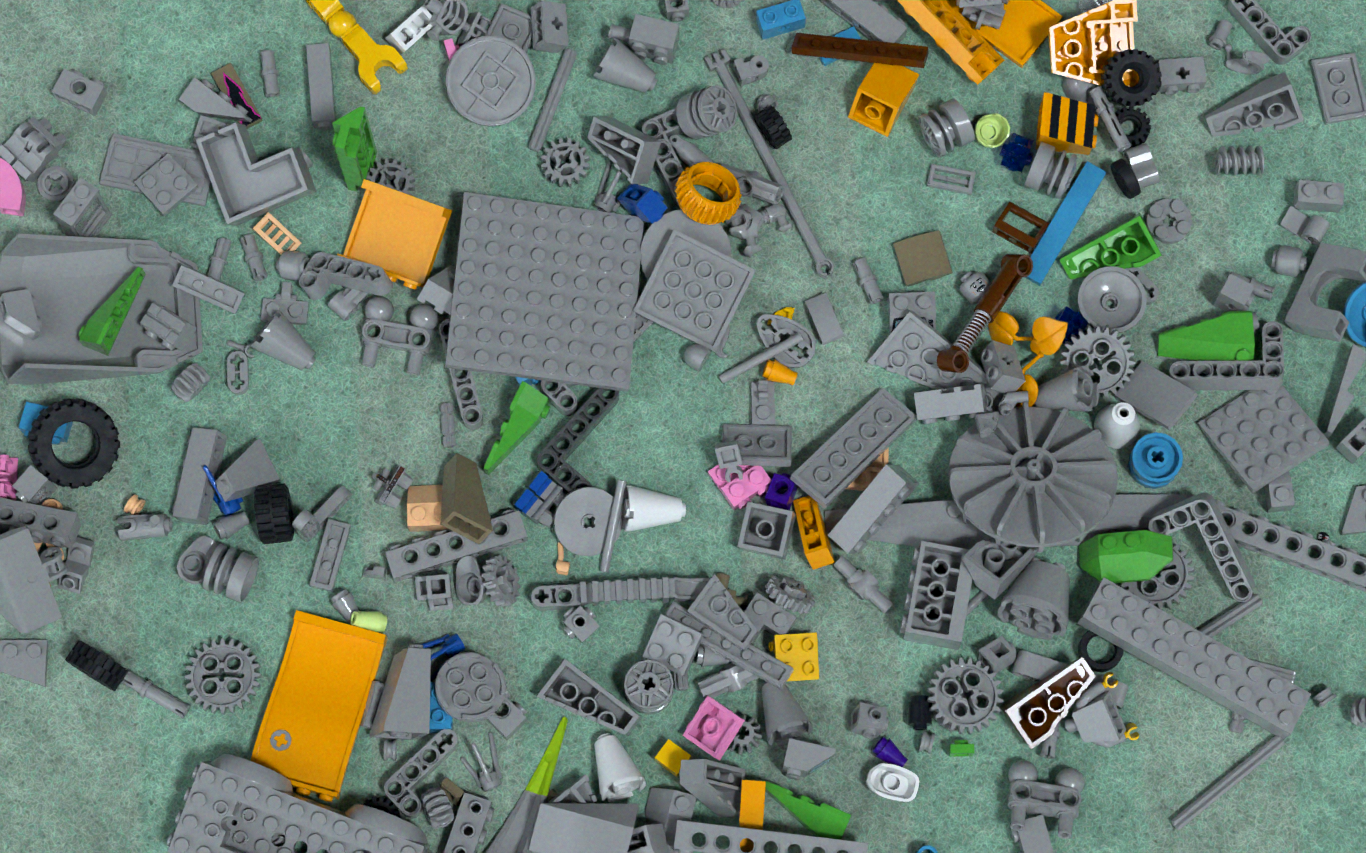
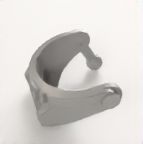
[1224,44,1270,74]

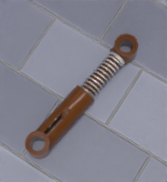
[937,254,1033,373]

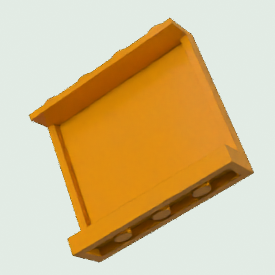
[337,179,452,290]

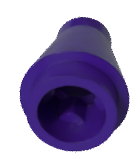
[872,736,908,767]

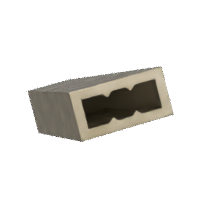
[440,453,493,544]

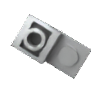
[58,537,95,594]

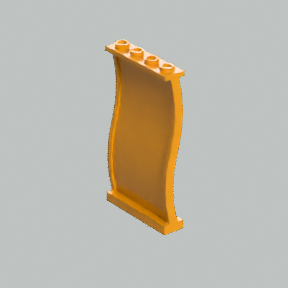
[250,610,388,802]

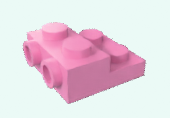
[708,464,772,510]
[682,696,745,760]

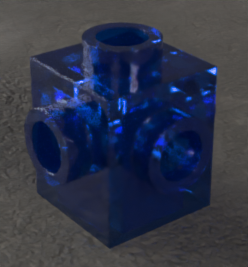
[1000,133,1034,173]
[1054,306,1088,344]

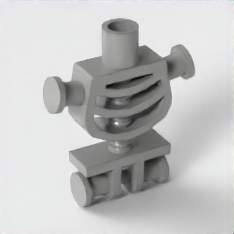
[423,0,491,46]

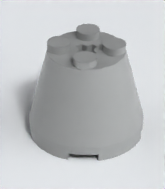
[998,558,1070,640]

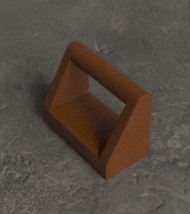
[992,202,1050,254]

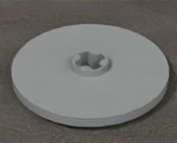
[554,487,623,556]

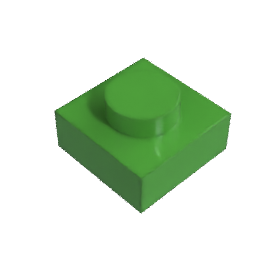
[949,740,974,757]

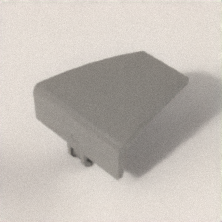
[0,526,68,633]

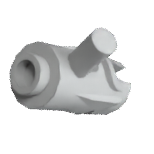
[118,514,172,541]

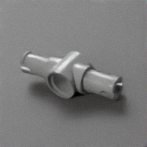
[833,556,893,613]

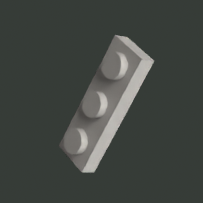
[172,264,245,314]
[309,519,351,592]

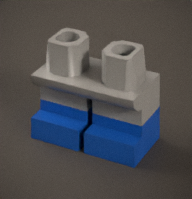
[514,471,566,528]

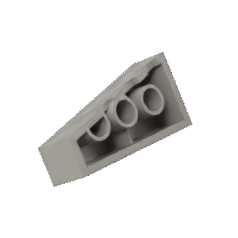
[828,464,920,554]
[536,659,642,736]

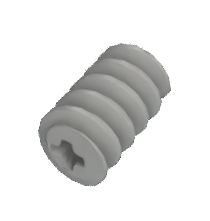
[1215,146,1264,175]

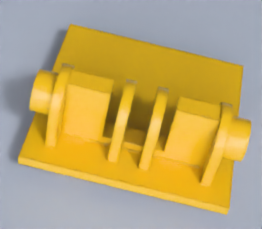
[768,632,819,681]

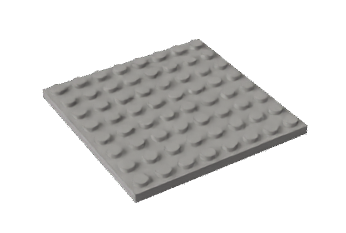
[445,192,644,392]

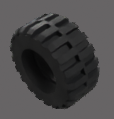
[28,398,120,489]

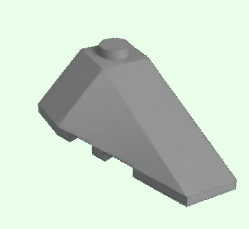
[1205,72,1304,137]
[962,538,1038,600]
[645,787,697,853]

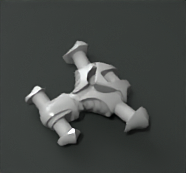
[725,202,792,258]

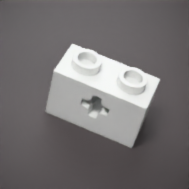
[385,5,433,54]

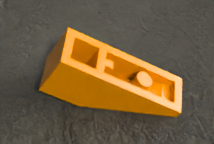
[793,495,835,570]

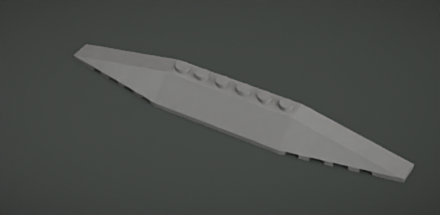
[825,494,1194,549]

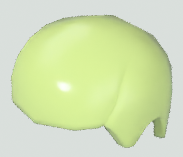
[974,113,1010,148]

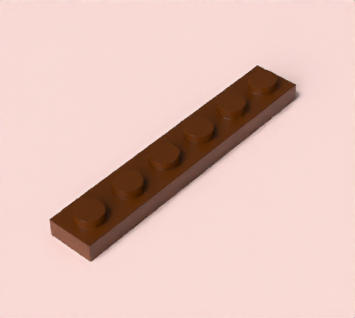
[791,33,929,68]

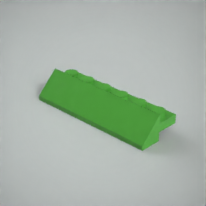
[332,106,377,192]

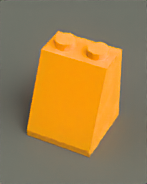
[848,63,920,137]

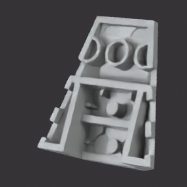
[529,803,639,853]

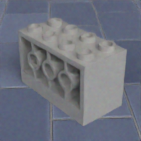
[900,541,972,650]

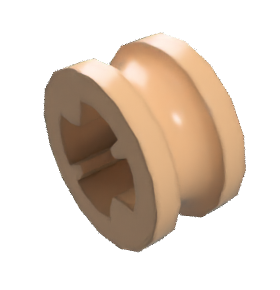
[124,494,146,515]

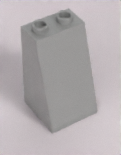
[370,644,431,740]

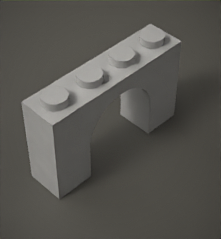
[1285,242,1366,342]

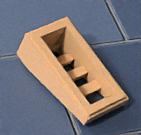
[252,212,302,255]

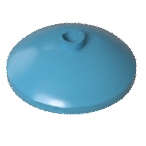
[1343,282,1366,347]

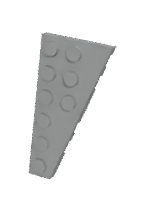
[867,310,1006,412]

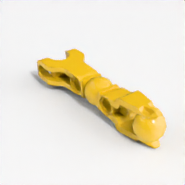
[306,0,408,95]

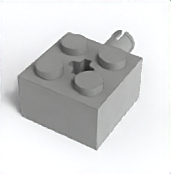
[608,14,679,65]

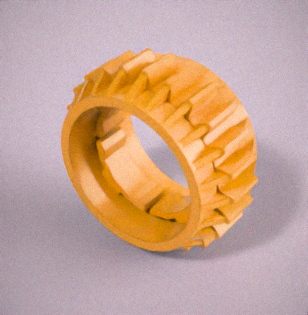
[675,162,742,225]

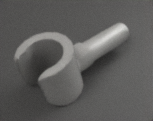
[227,340,255,359]

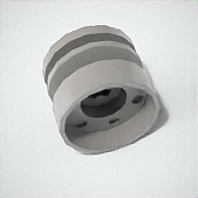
[676,85,737,139]
[918,98,975,158]
[1024,142,1078,199]
[203,543,259,603]
[624,660,674,715]

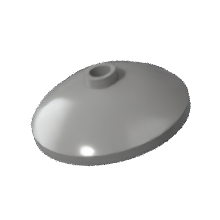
[1077,266,1147,333]

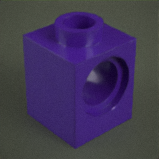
[765,473,798,511]

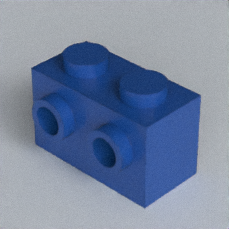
[617,184,668,224]

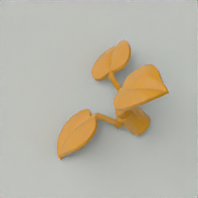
[988,311,1068,407]

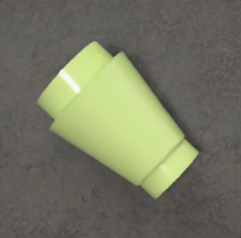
[350,611,387,633]

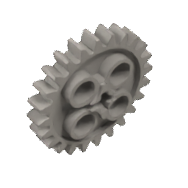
[1060,324,1135,398]
[1121,544,1195,610]
[184,638,262,715]
[927,657,1004,734]

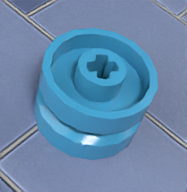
[1128,432,1183,489]

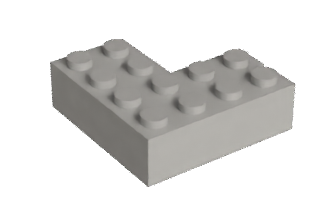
[196,123,317,226]

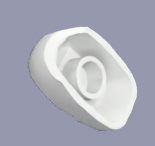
[866,763,919,802]

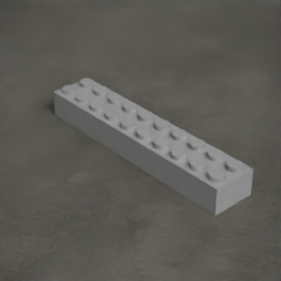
[1077,578,1311,740]

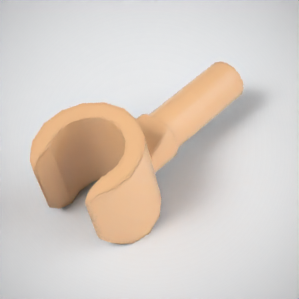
[556,542,570,575]

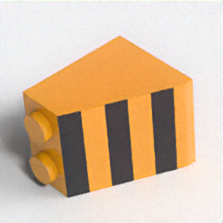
[1035,92,1099,155]

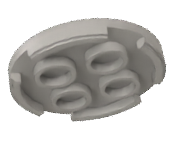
[435,652,506,722]

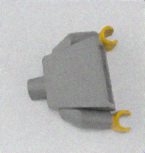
[1065,672,1139,748]

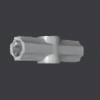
[721,163,784,205]
[697,663,759,699]

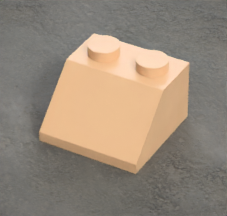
[407,485,450,532]

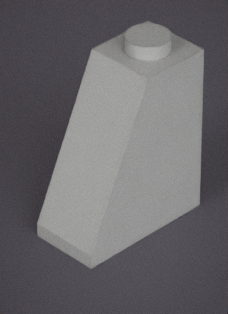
[215,439,280,502]

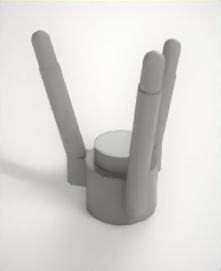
[594,160,640,213]
[460,732,503,792]

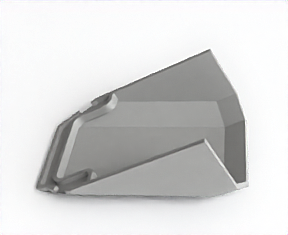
[0,233,203,385]

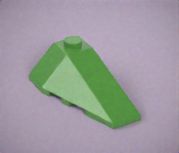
[1059,213,1162,279]
[79,267,146,356]
[1158,311,1255,361]
[484,381,551,475]
[762,780,851,840]

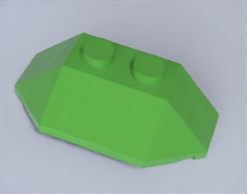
[1079,530,1173,583]

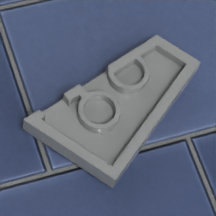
[687,574,759,651]

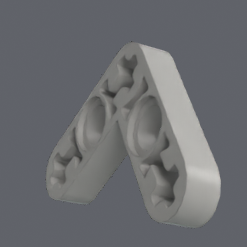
[292,486,352,542]

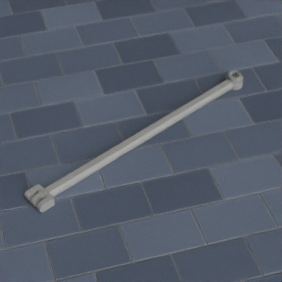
[704,48,834,278]

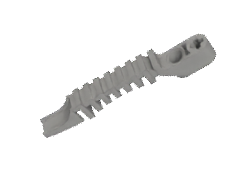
[531,577,712,611]

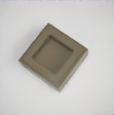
[440,777,464,806]

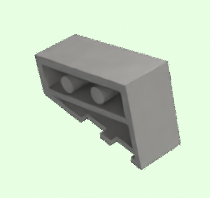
[587,116,661,184]
[914,384,988,424]
[679,759,745,817]

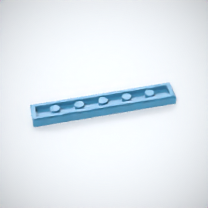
[1024,161,1107,286]

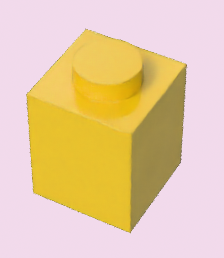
[654,739,691,777]

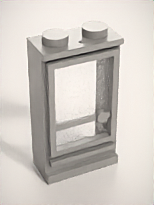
[53,177,113,237]

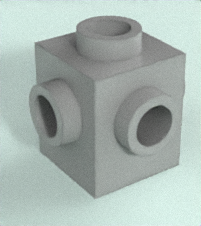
[563,606,599,643]
[850,702,889,739]

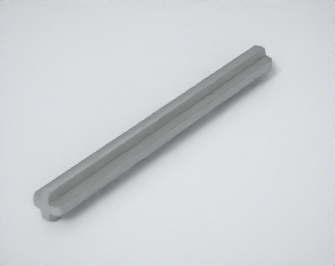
[1171,735,1285,830]

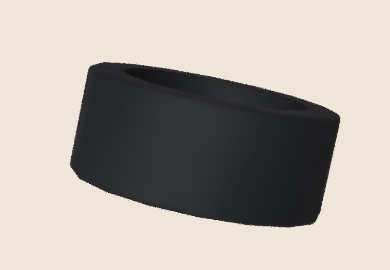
[1078,630,1124,672]

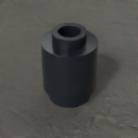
[908,695,932,730]

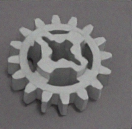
[541,138,590,187]
[366,159,415,195]
[481,555,521,607]
[765,575,815,614]

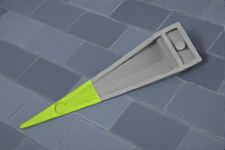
[486,716,568,853]

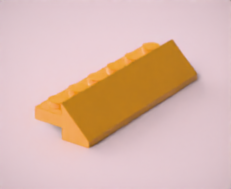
[897,0,1005,85]

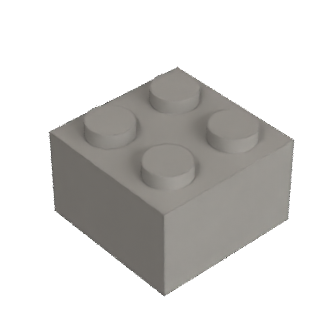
[737,502,796,560]

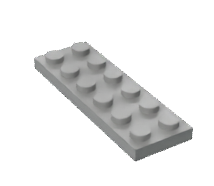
[790,388,917,508]

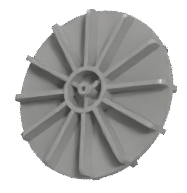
[948,401,1118,552]

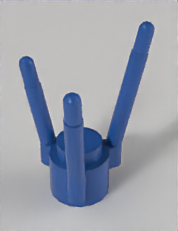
[203,465,243,516]
[421,633,465,682]

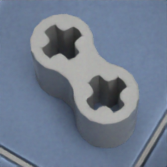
[1123,143,1160,189]

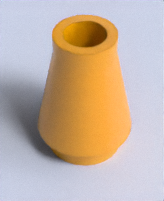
[762,359,798,386]

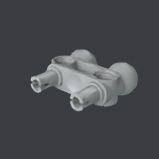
[361,296,438,376]
[1007,760,1085,839]

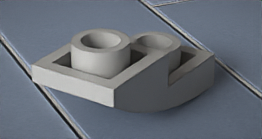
[805,293,844,345]

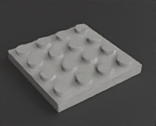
[633,229,756,352]
[1198,376,1329,493]

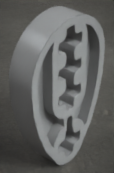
[757,314,815,368]

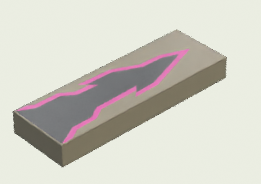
[211,63,263,129]

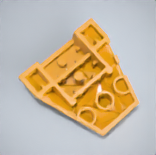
[1048,0,1139,87]

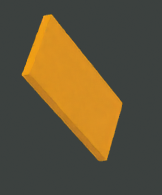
[948,0,1063,68]

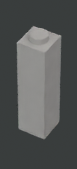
[306,43,336,131]

